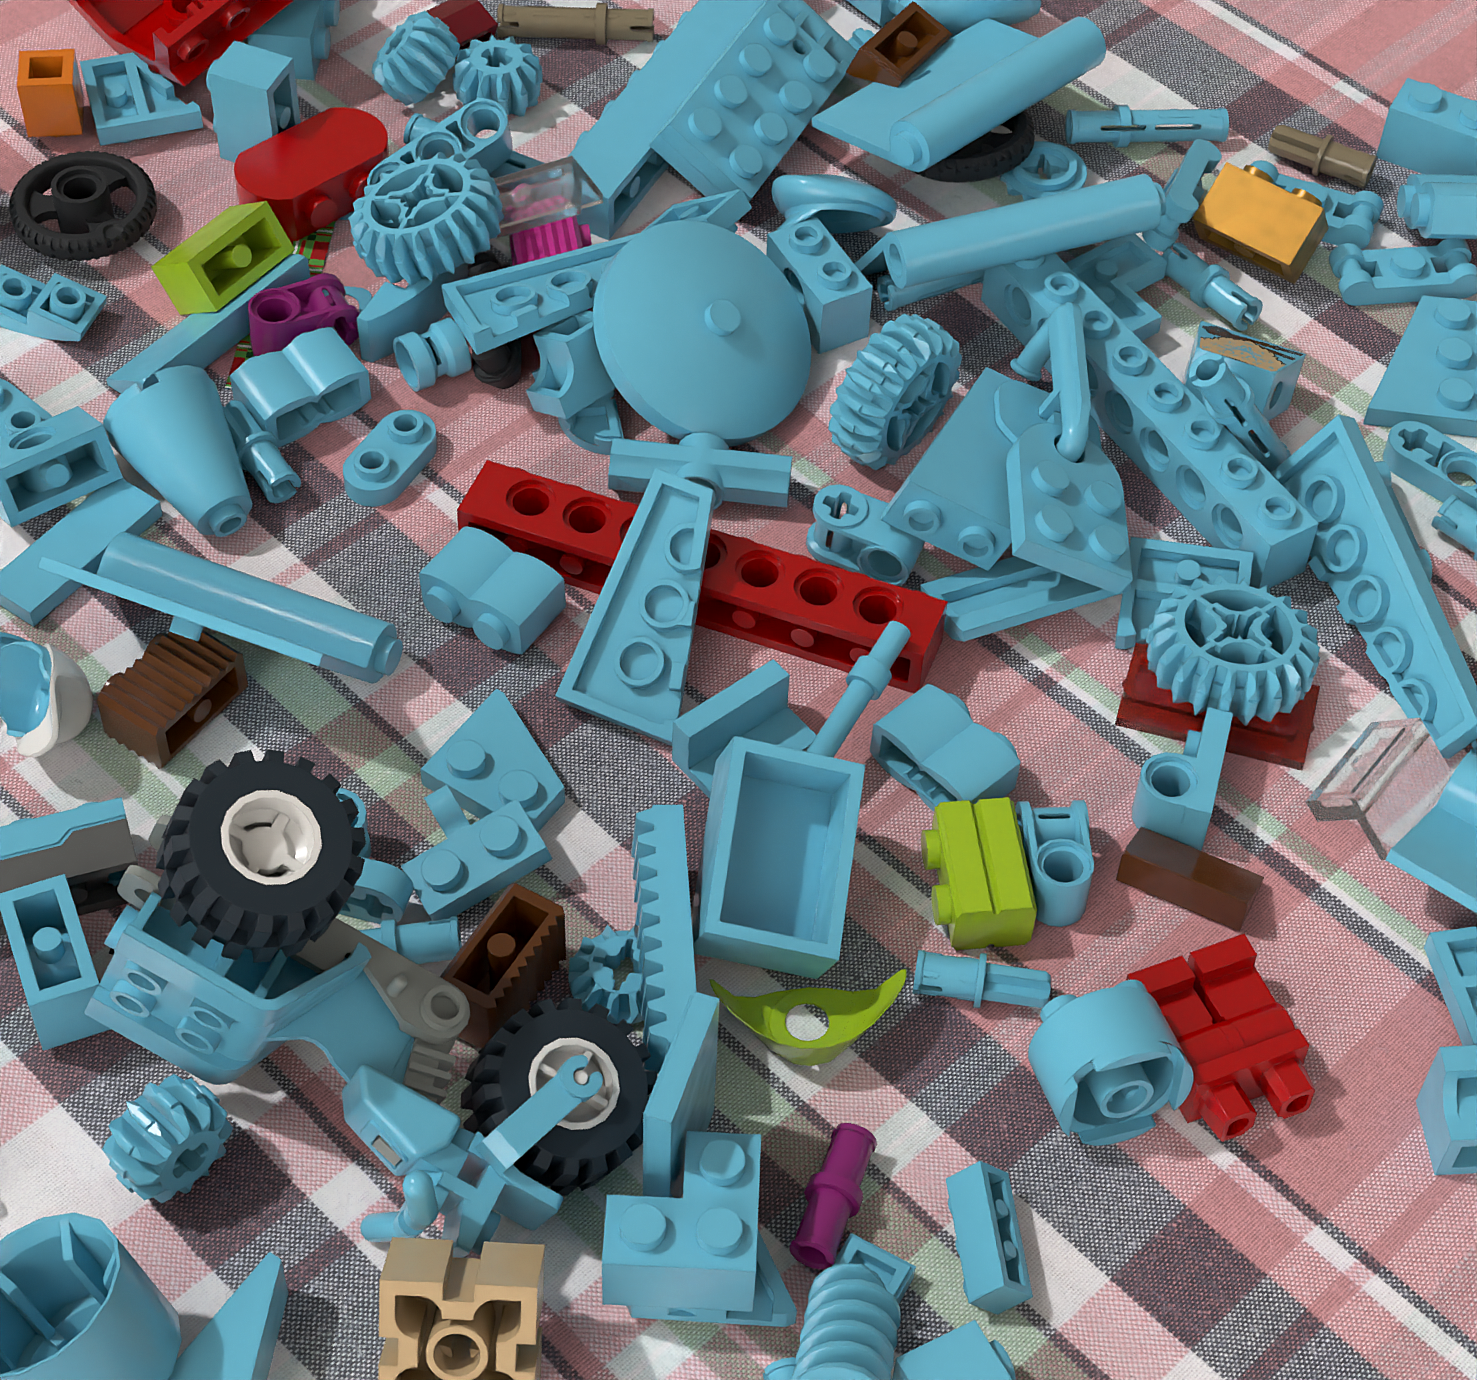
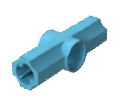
[608,432,793,510]

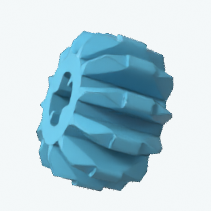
[372,11,460,106]
[452,34,543,117]
[102,1074,233,1203]

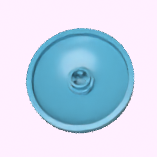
[593,220,811,447]

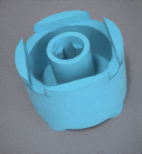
[1028,980,1194,1146]

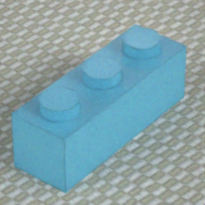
[946,1161,1033,1315]

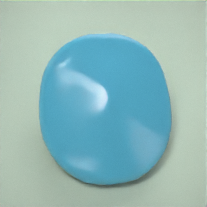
[771,174,897,233]

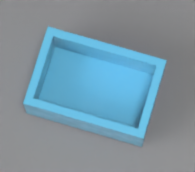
[691,736,865,979]

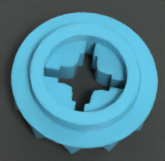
[1000,141,1087,201]
[568,924,643,1024]

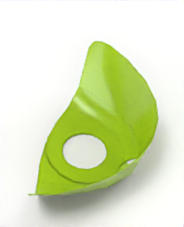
[709,969,907,1066]

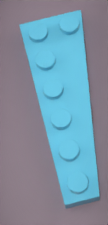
[1271,414,1477,759]

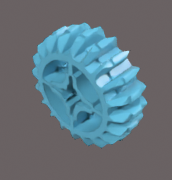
[348,152,505,286]
[828,314,962,470]
[1146,575,1320,726]

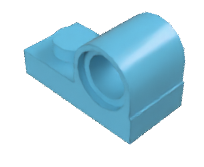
[1132,707,1233,851]

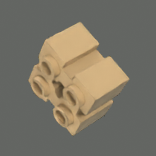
[378,1237,545,1380]

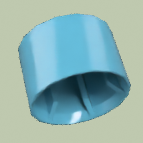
[0,1212,182,1380]

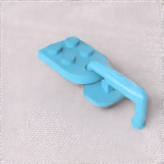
[994,302,1133,595]

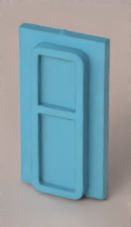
[920,556,1131,642]

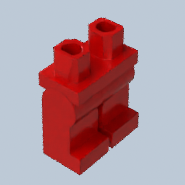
[1126,933,1315,1142]

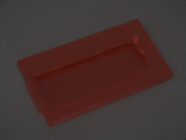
[1115,643,1320,771]

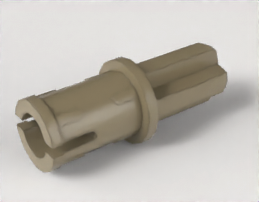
[1268,125,1378,189]

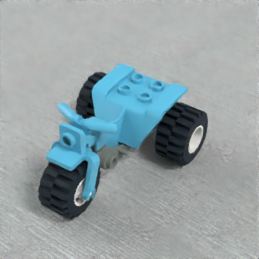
[84,749,657,1258]

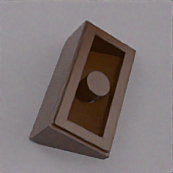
[846,1,953,87]
[1116,826,1264,931]

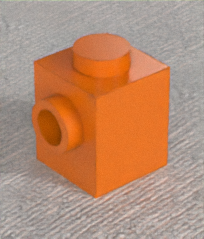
[17,49,85,137]

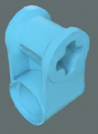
[806,484,926,586]
[1015,800,1094,927]

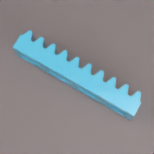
[631,805,697,1074]

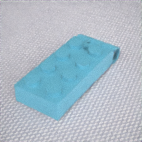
[649,0,858,201]

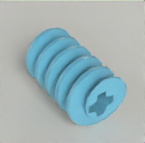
[792,1263,901,1380]

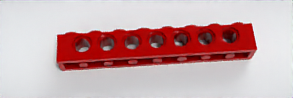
[457,460,948,694]

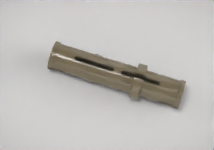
[497,3,654,45]

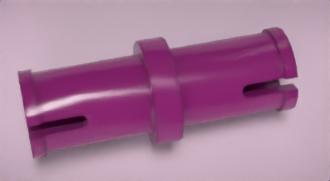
[789,1123,877,1269]

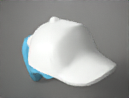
[0,632,93,758]

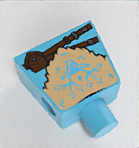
[1183,321,1306,422]

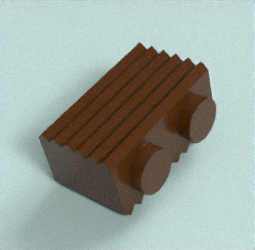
[97,630,248,769]
[440,883,566,1048]

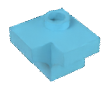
[526,310,616,419]
[1416,1045,1477,1175]

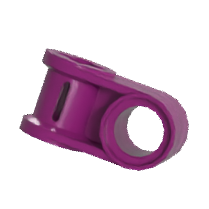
[248,273,361,357]

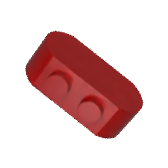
[234,107,389,242]

